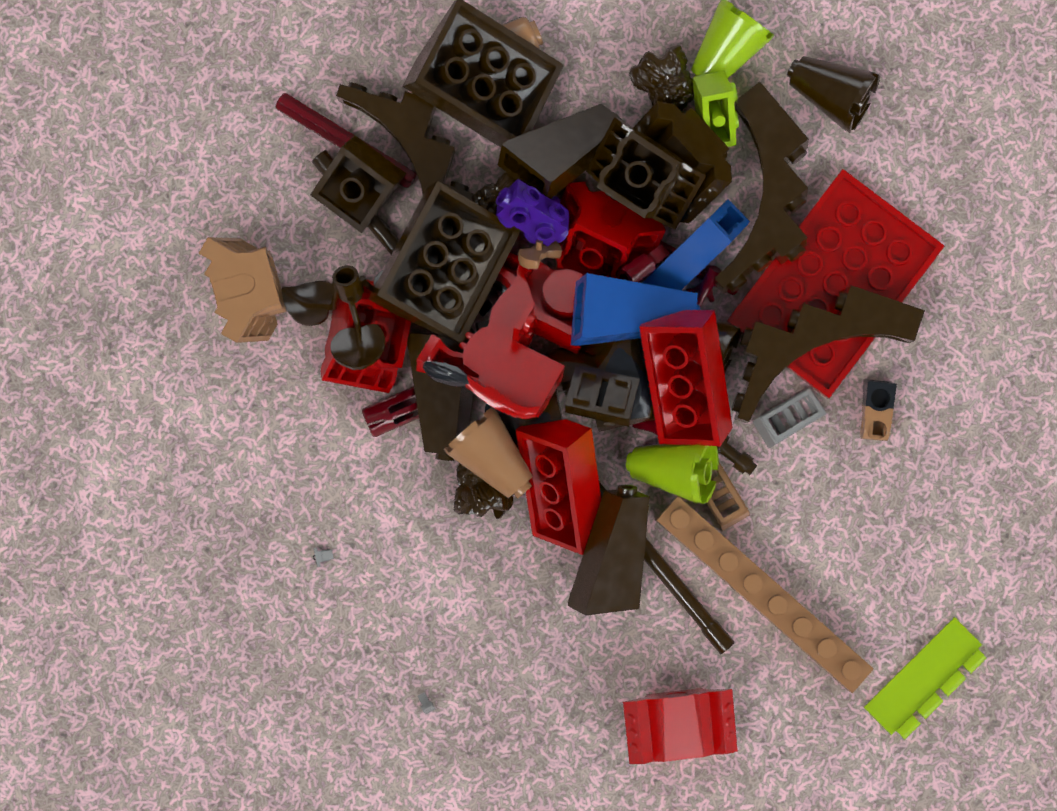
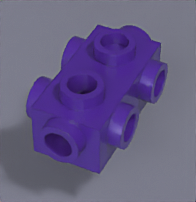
[496,179,569,247]

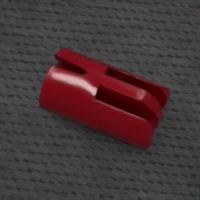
[362,386,419,437]

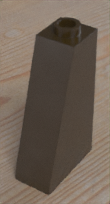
[497,104,625,199]
[407,333,473,461]
[568,485,650,616]

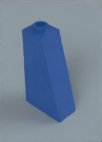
[642,199,750,290]
[571,273,700,346]

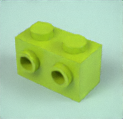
[693,71,739,147]

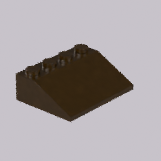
[402,0,564,147]
[368,181,521,344]

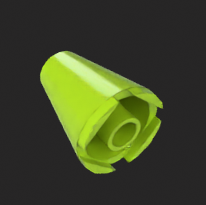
[690,0,774,79]
[626,444,719,504]

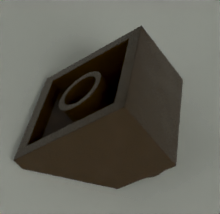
[310,135,406,233]

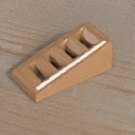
[706,462,750,531]

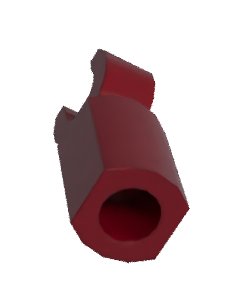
[616,244,670,283]

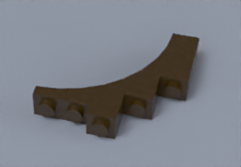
[336,82,474,201]
[715,82,809,294]
[731,285,925,423]

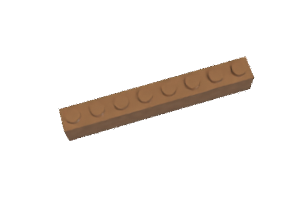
[655,496,874,693]

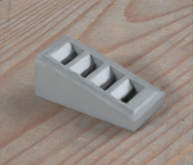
[752,387,827,448]

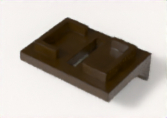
[565,365,640,427]

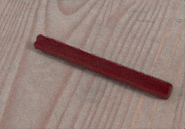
[275,93,416,188]

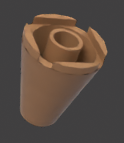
[444,407,533,499]

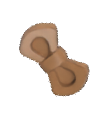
[518,240,562,269]

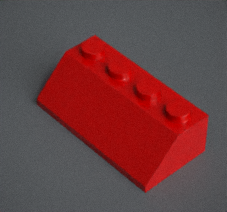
[639,310,733,446]
[516,419,601,555]

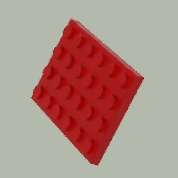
[726,169,945,399]

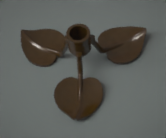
[282,265,386,370]

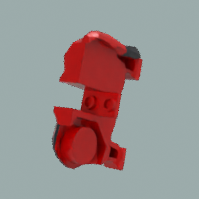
[416,253,584,419]

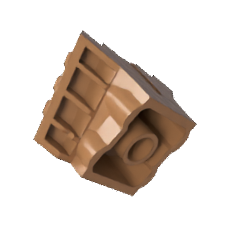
[199,237,287,343]

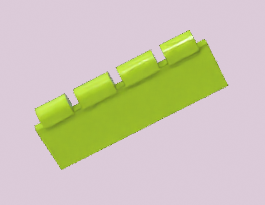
[864,617,987,740]

